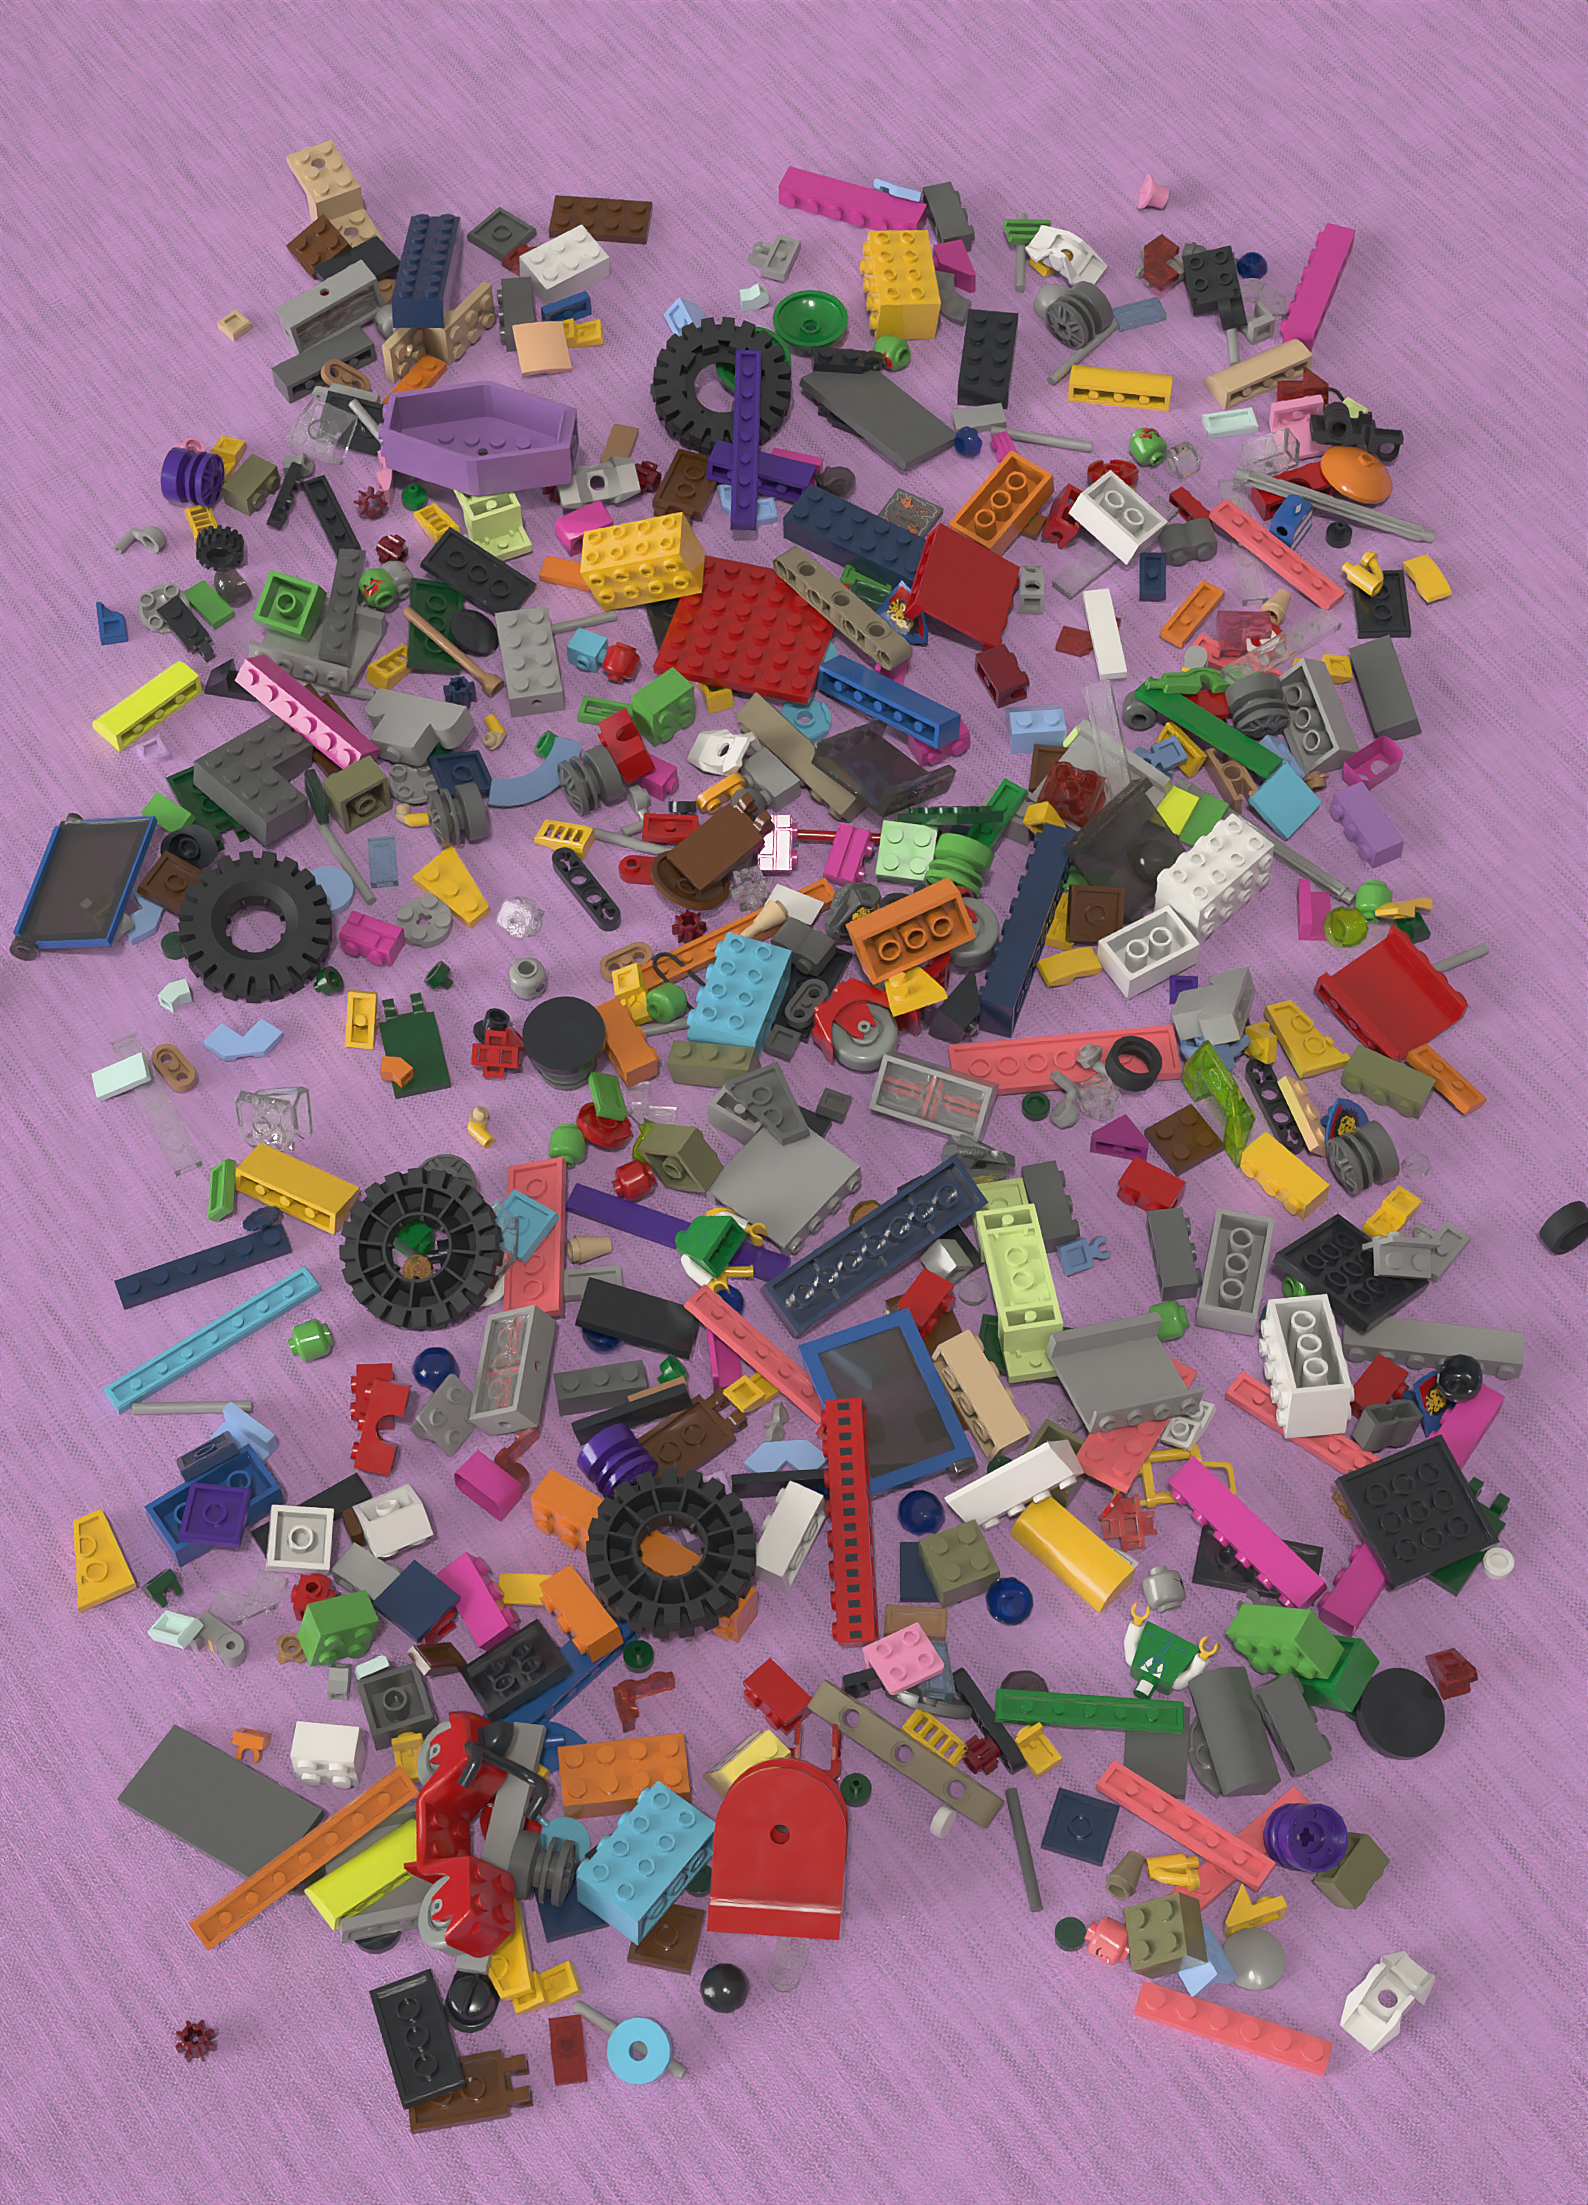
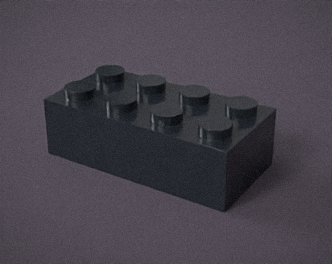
[957,309,1019,410]

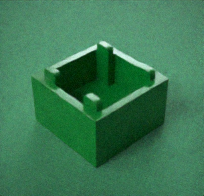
[1293,1635,1380,1712]

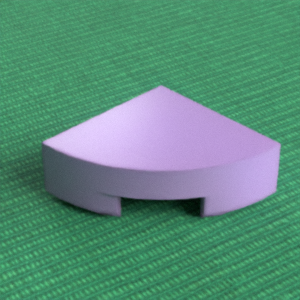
[135,735,172,762]

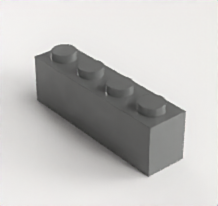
[272,325,377,404]

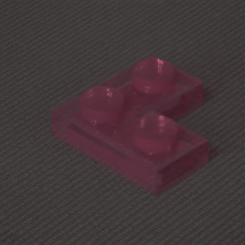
[1216,610,1272,658]

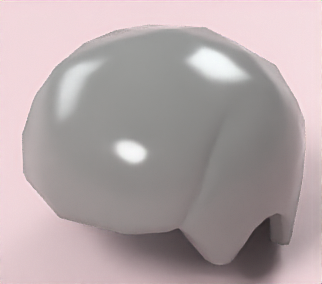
[1033,284,1069,320]

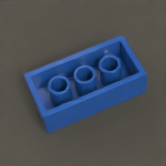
[144,1444,285,1568]

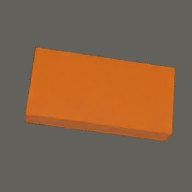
[539,555,590,592]

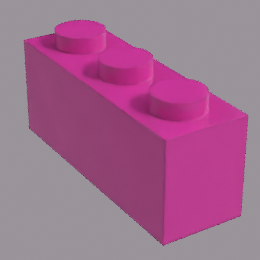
[437,1552,520,1651]

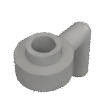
[113,526,166,554]
[621,785,650,837]
[1050,1069,1080,1128]

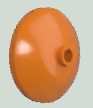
[1320,445,1393,504]

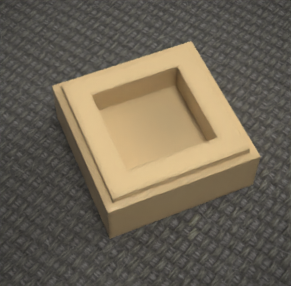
[217,309,253,341]

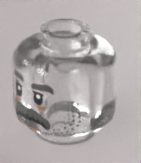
[1163,441,1204,479]

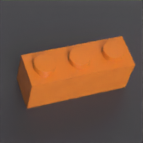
[595,997,660,1089]
[539,1564,624,1663]

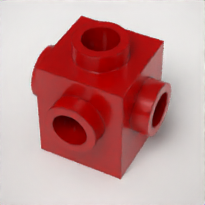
[291,1573,338,1621]

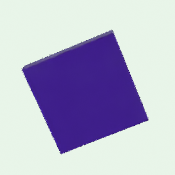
[178,1482,253,1549]

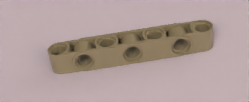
[772,546,912,670]
[807,1679,1005,1829]

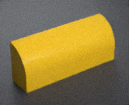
[1068,364,1173,412]
[235,1143,360,1235]
[1010,1497,1135,1614]

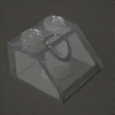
[285,398,359,465]

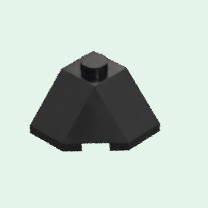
[928,971,981,1042]

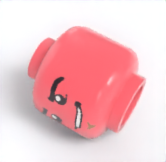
[1084,1916,1129,1965]

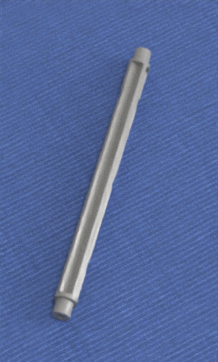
[1234,467,1435,543]
[1175,778,1356,905]

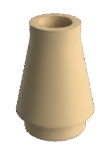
[1260,589,1291,625]
[567,1235,612,1264]

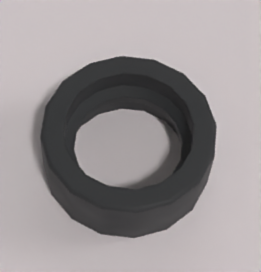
[1105,1036,1162,1092]
[1539,1201,1588,1255]

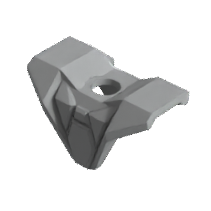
[557,456,641,509]

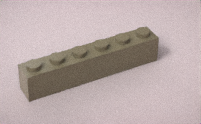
[735,692,872,822]

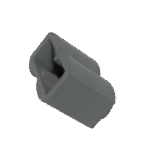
[1158,518,1218,565]
[770,917,836,976]
[1352,1399,1424,1451]

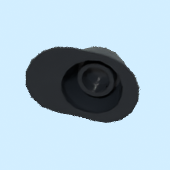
[160,824,218,869]
[444,1970,500,2033]

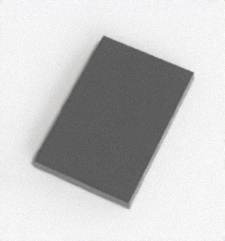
[1123,1707,1191,1800]

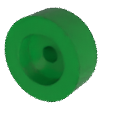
[401,484,428,511]
[534,730,559,759]
[657,1356,689,1384]

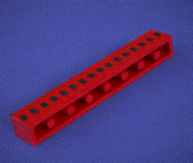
[821,1397,879,1649]

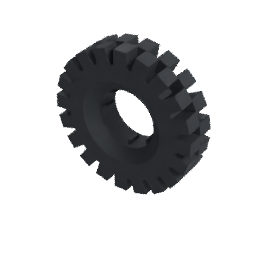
[178,850,332,1004]
[339,1168,504,1331]
[586,1468,756,1639]

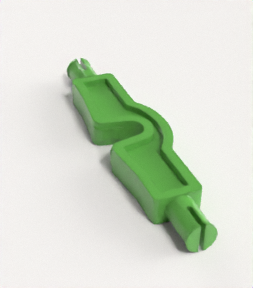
[1145,667,1251,694]

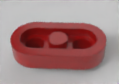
[619,855,655,886]

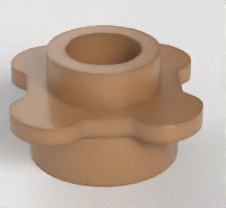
[1303,771,1329,792]
[276,1633,306,1664]

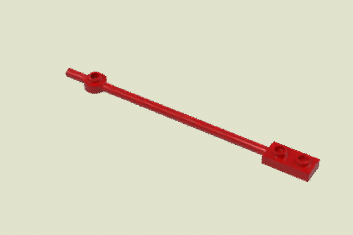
[642,813,943,844]

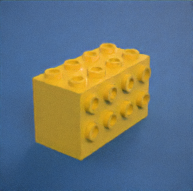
[860,230,941,340]
[580,512,705,612]

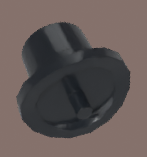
[473,1008,510,1045]

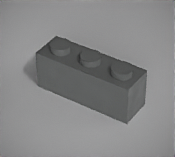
[922,181,975,252]
[497,277,535,352]
[1021,1160,1080,1254]
[1146,1207,1202,1302]
[554,1360,647,1416]
[1250,1673,1333,1777]

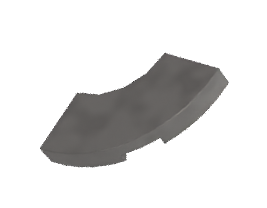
[935,270,972,326]
[885,1686,973,1719]
[1188,1714,1222,1799]

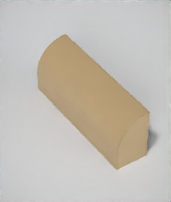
[1203,339,1313,410]

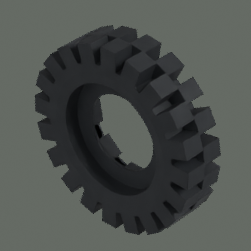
[653,317,792,455]

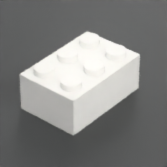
[519,225,609,306]
[1069,470,1168,565]
[1097,905,1200,999]
[755,1481,827,1594]

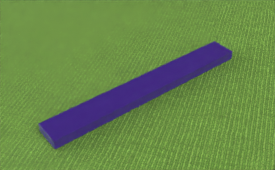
[730,350,762,531]
[565,1183,791,1282]

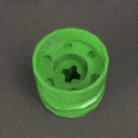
[923,833,995,899]

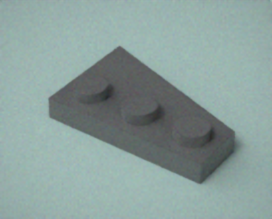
[724,1062,810,1145]

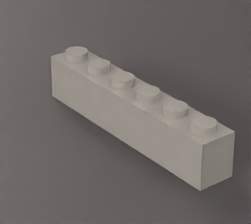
[1341,1317,1525,1379]

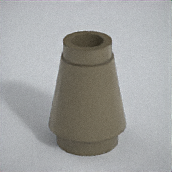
[1106,1851,1145,1900]

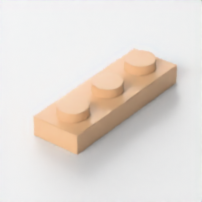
[1277,1076,1327,1157]

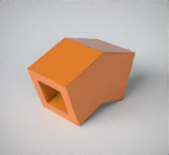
[380,1056,414,1088]

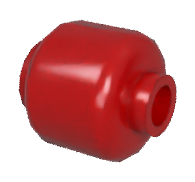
[602,642,640,683]
[611,1159,657,1202]

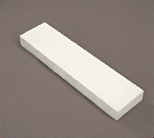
[1083,589,1127,680]

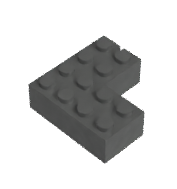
[193,715,313,846]

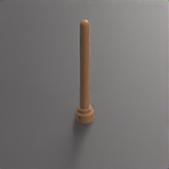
[403,607,504,697]

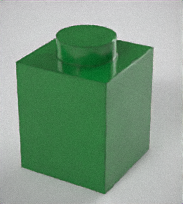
[393,1219,435,1263]

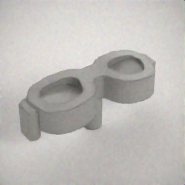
[762,1402,789,1443]

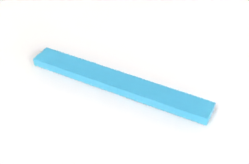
[103,1266,321,1415]

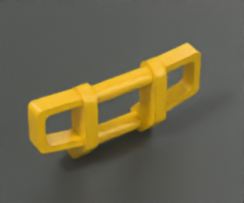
[1112,1443,1236,1509]

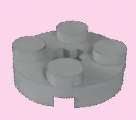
[397,894,453,948]

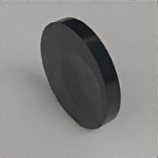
[522,996,606,1075]
[1356,1668,1445,1760]

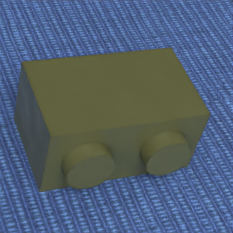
[222,454,280,516]
[1314,1832,1390,1910]

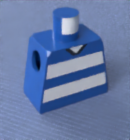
[1269,494,1313,551]

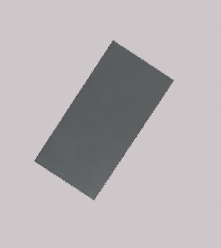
[799,370,960,470]
[117,1724,325,1879]

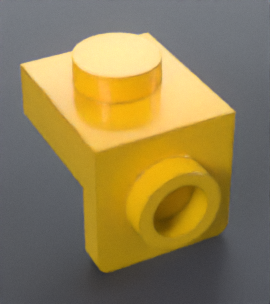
[1244,1021,1277,1064]
[1015,1722,1063,1779]
[391,1732,424,1783]

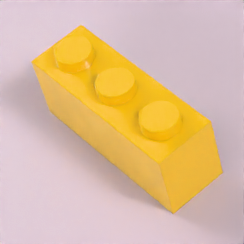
[1239,1131,1330,1220]

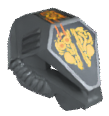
[823,882,882,944]
[941,1134,1016,1184]

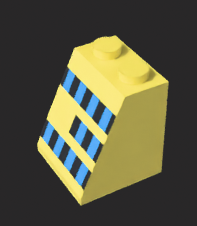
[702,1730,791,1799]

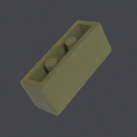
[666,1040,762,1087]
[1341,1044,1436,1120]

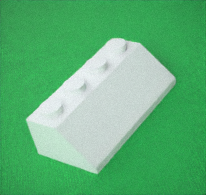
[945,1440,1084,1531]

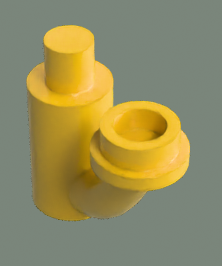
[1342,551,1384,597]
[1145,1852,1200,1893]

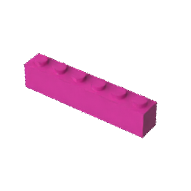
[779,166,927,231]
[1280,223,1356,352]
[235,654,380,769]
[1168,1456,1328,1609]

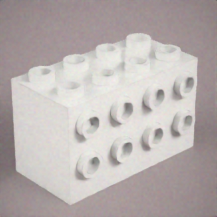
[1154,813,1274,944]
[1259,1294,1354,1439]

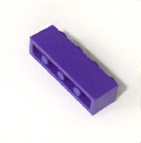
[706,440,816,503]

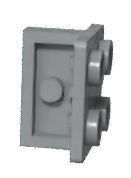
[1362,1232,1442,1280]
[410,1374,476,1457]

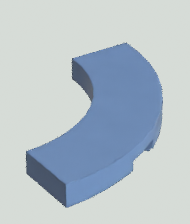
[487,737,582,807]

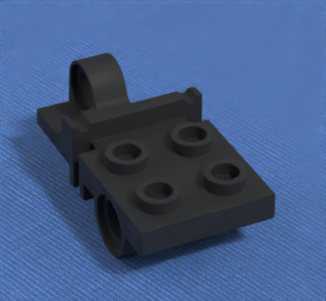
[1182,245,1248,331]
[1309,402,1404,462]

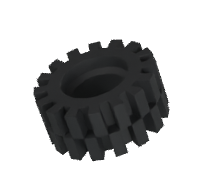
[196,525,244,571]

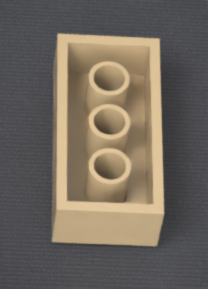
[931,1329,1030,1464]

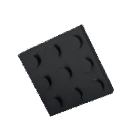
[459,1619,572,1722]

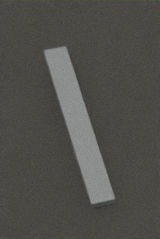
[455,1722,547,1975]

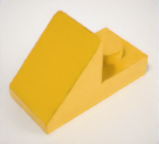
[345,989,381,1049]
[1223,1883,1288,1939]

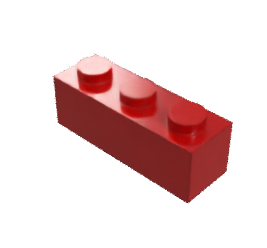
[1168,486,1213,526]

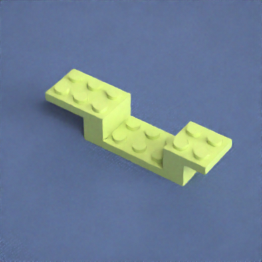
[454,453,532,561]
[971,1178,1063,1383]

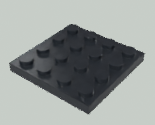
[1272,1214,1430,1332]
[1334,1434,1500,1590]

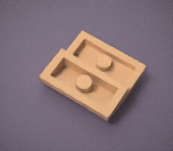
[512,321,572,377]

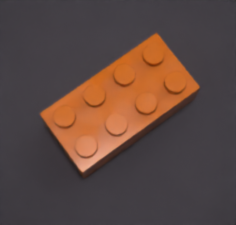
[948,450,1054,556]
[845,877,977,985]
[557,1733,691,1819]

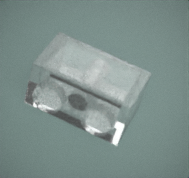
[1240,427,1300,476]

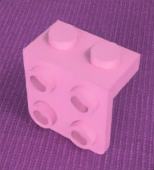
[1269,394,1332,461]
[862,1622,945,1695]

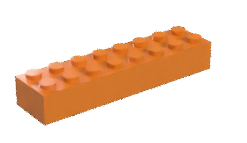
[530,1469,758,1644]

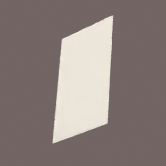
[764,884,824,925]

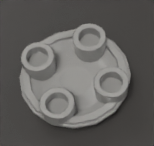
[138,583,191,633]
[388,759,439,804]
[1223,1928,1286,1990]

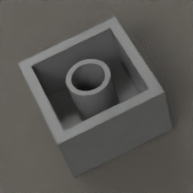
[356,1663,435,1751]

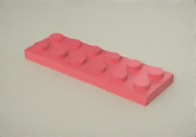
[503,1157,566,1317]
[1076,1357,1198,1494]

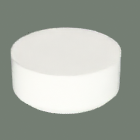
[1482,1547,1514,1580]
[930,1805,956,1839]

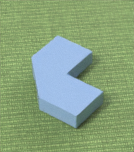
[873,177,922,202]
[718,484,778,526]
[124,885,166,945]
[203,1018,284,1061]
[744,1439,828,1473]

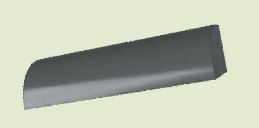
[1349,635,1422,740]
[1188,1666,1281,1797]

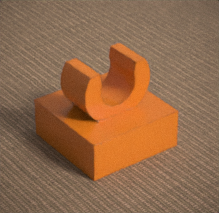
[232,1727,272,1763]

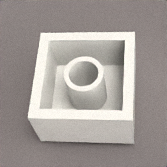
[352,1484,433,1558]
[266,1505,334,1575]
[290,1721,366,1789]

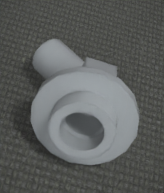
[1076,1043,1109,1078]

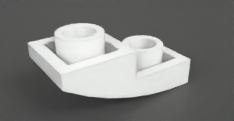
[1161,1400,1217,1451]

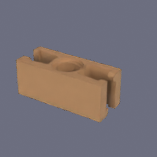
[1204,747,1258,814]

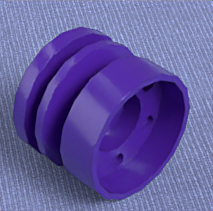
[161,447,225,508]
[577,1423,658,1500]
[1263,1803,1348,1872]

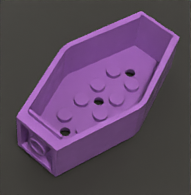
[378,381,579,496]

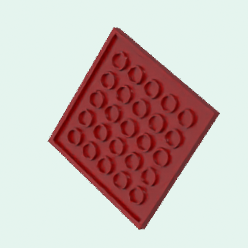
[653,555,850,705]

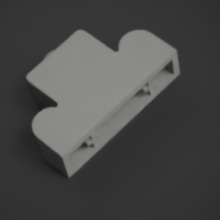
[366,688,475,766]
[1171,966,1256,1045]

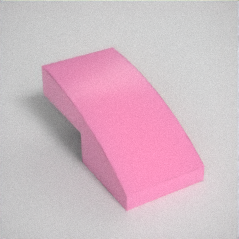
[376,450,395,508]

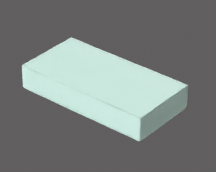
[1202,407,1258,440]
[92,1052,151,1101]
[147,1610,204,1649]
[354,1655,389,1680]

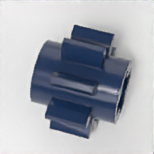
[443,676,477,708]

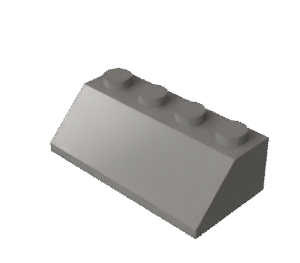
[1278,658,1360,775]

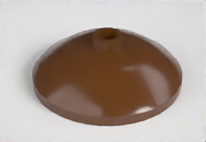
[650,850,730,911]

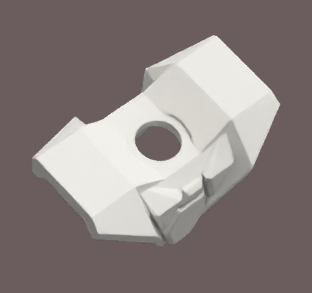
[1025,225,1107,285]
[687,729,762,776]
[1340,1951,1435,2053]

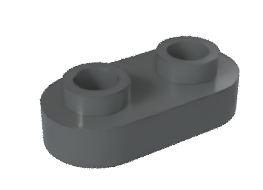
[785,979,828,1029]

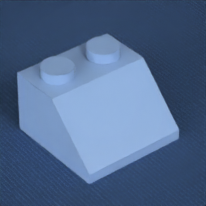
[1005,704,1066,754]

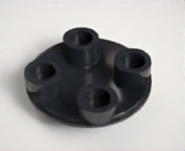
[450,609,498,655]

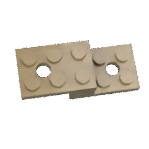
[286,140,384,248]
[382,281,495,384]

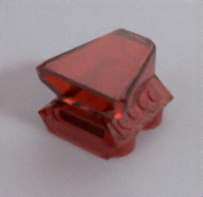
[1037,761,1110,835]

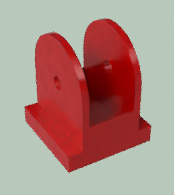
[707,1757,849,1941]

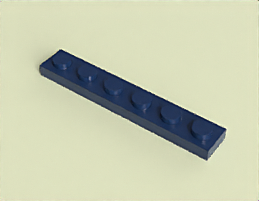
[114,1224,292,1310]

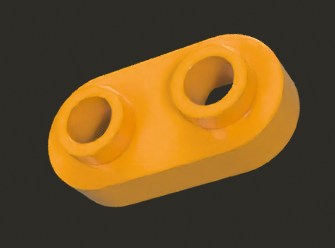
[696,773,747,813]

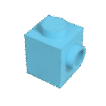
[567,628,608,674]

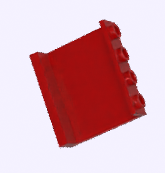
[903,523,1020,651]
[1314,924,1469,1063]

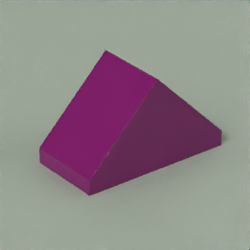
[1090,1114,1149,1162]

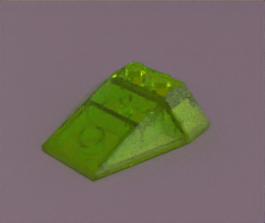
[1181,1040,1256,1169]

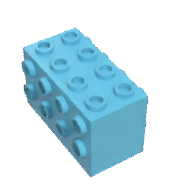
[687,931,792,1058]
[576,1781,715,1946]

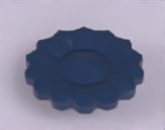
[242,1206,281,1231]

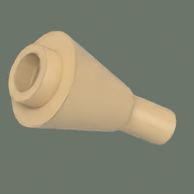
[740,899,788,939]

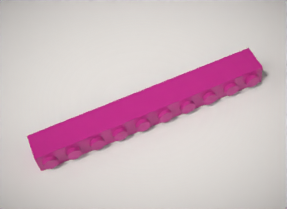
[1318,1384,1505,1637]

